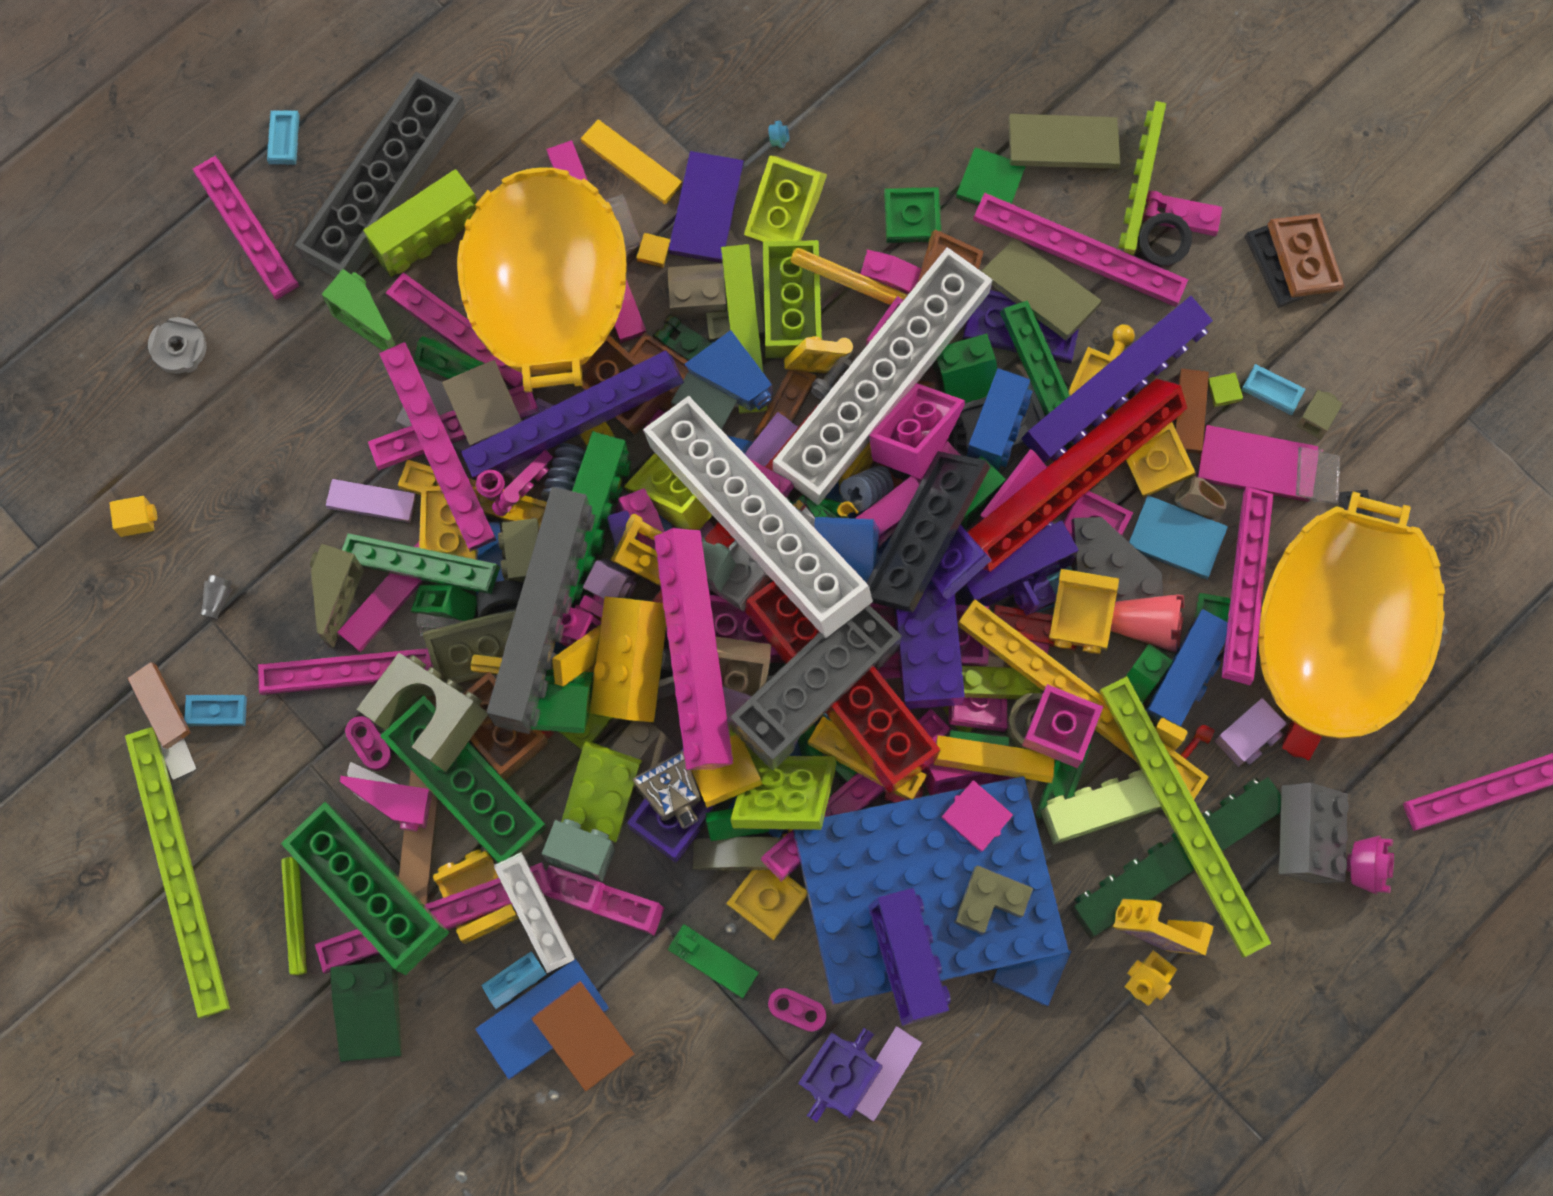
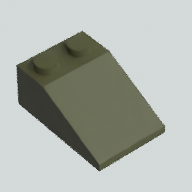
[310,544,364,649]

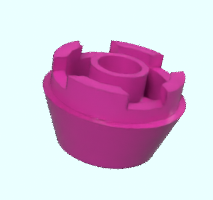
[1347,835,1394,895]

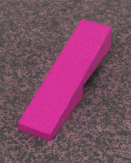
[544,865,665,936]

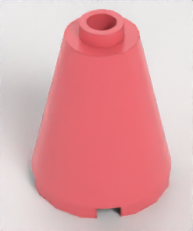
[1110,594,1184,653]

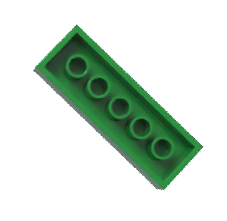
[569,431,632,608]
[380,696,547,863]
[281,802,450,976]

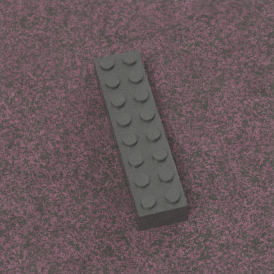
[295,72,466,278]
[487,487,595,734]

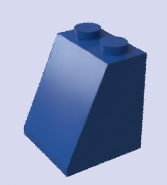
[685,330,773,411]
[814,517,879,583]

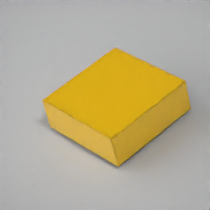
[637,233,671,268]

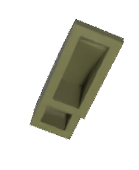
[693,837,782,871]

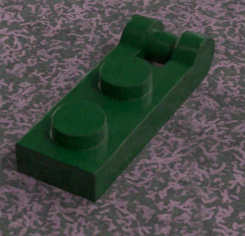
[652,314,712,361]

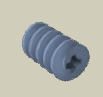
[541,443,586,501]
[840,466,894,511]

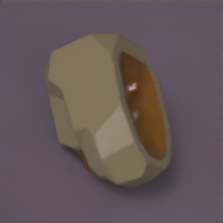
[1175,476,1226,518]

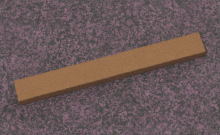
[399,696,439,905]

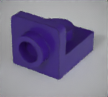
[1013,575,1057,616]

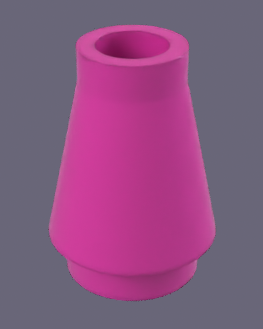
[476,470,505,501]

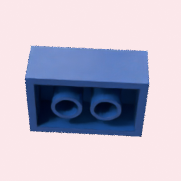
[967,368,1033,472]

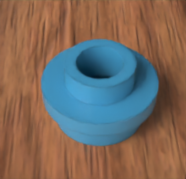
[769,121,789,149]

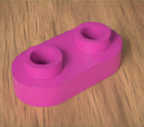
[345,716,392,771]
[768,988,826,1032]

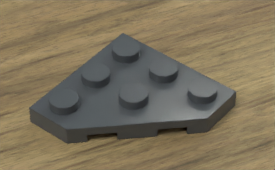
[1071,517,1163,601]

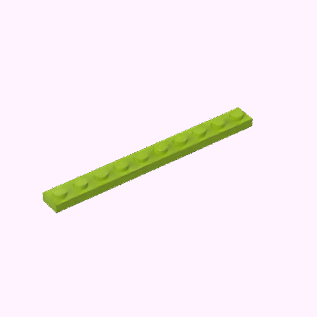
[1099,677,1271,958]
[125,727,230,1019]

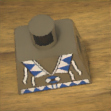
[633,751,700,829]

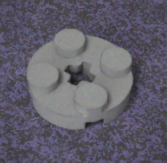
[148,317,207,374]

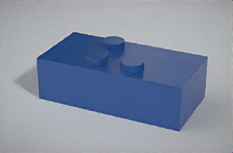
[1146,609,1228,727]

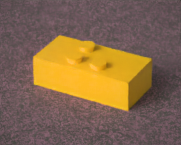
[590,596,666,722]

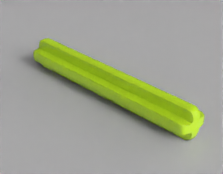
[281,857,307,976]

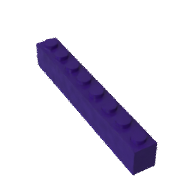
[1021,296,1213,463]
[461,350,684,480]

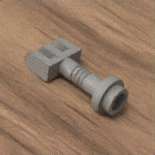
[811,350,860,400]

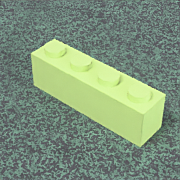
[1041,770,1162,845]

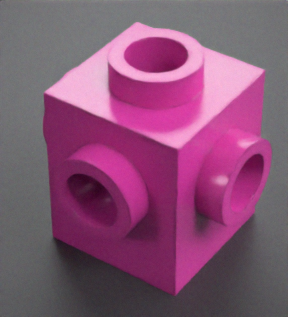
[559,605,601,647]

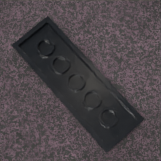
[867,451,990,613]

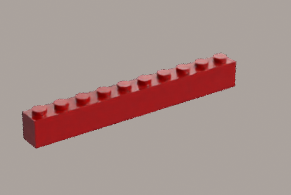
[967,378,1188,572]

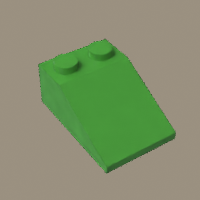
[322,269,396,351]

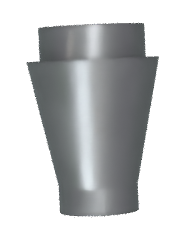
[200,575,233,619]

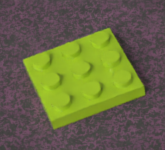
[731,755,837,830]

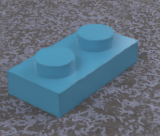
[184,695,247,726]
[481,951,546,1009]

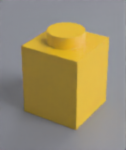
[109,496,157,537]

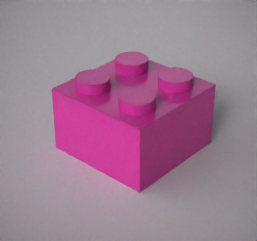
[1022,684,1103,768]

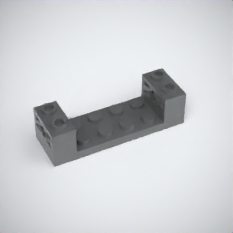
[730,605,902,771]

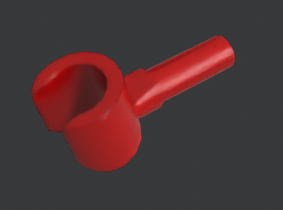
[1180,725,1215,759]

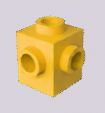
[1125,950,1177,1006]

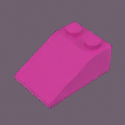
[869,383,965,479]

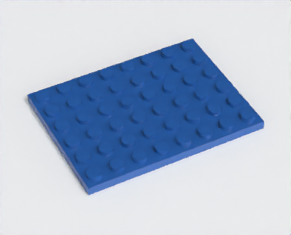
[793,776,1069,1005]

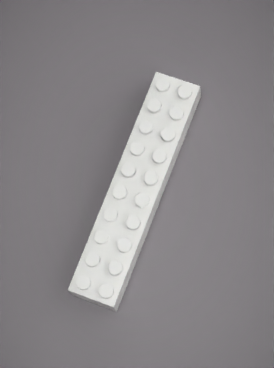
[773,247,993,505]
[643,396,873,638]

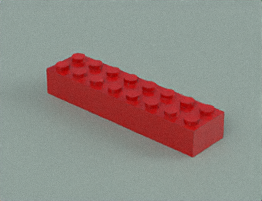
[745,581,941,794]

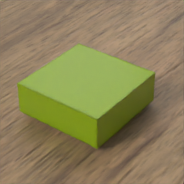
[1208,372,1243,407]

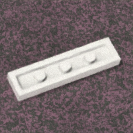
[494,852,574,973]

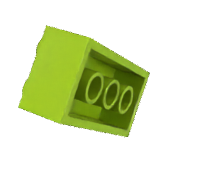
[363,169,477,277]
[763,240,822,358]

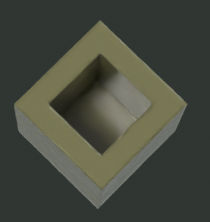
[1296,390,1343,440]

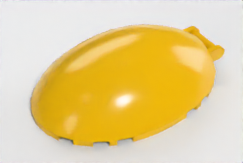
[457,168,627,393]
[1258,492,1445,739]

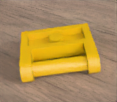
[784,336,853,373]
[611,514,663,586]

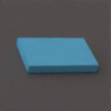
[1129,495,1228,580]

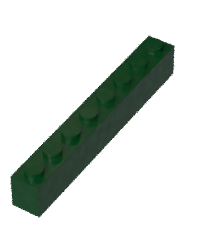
[1071,777,1282,939]

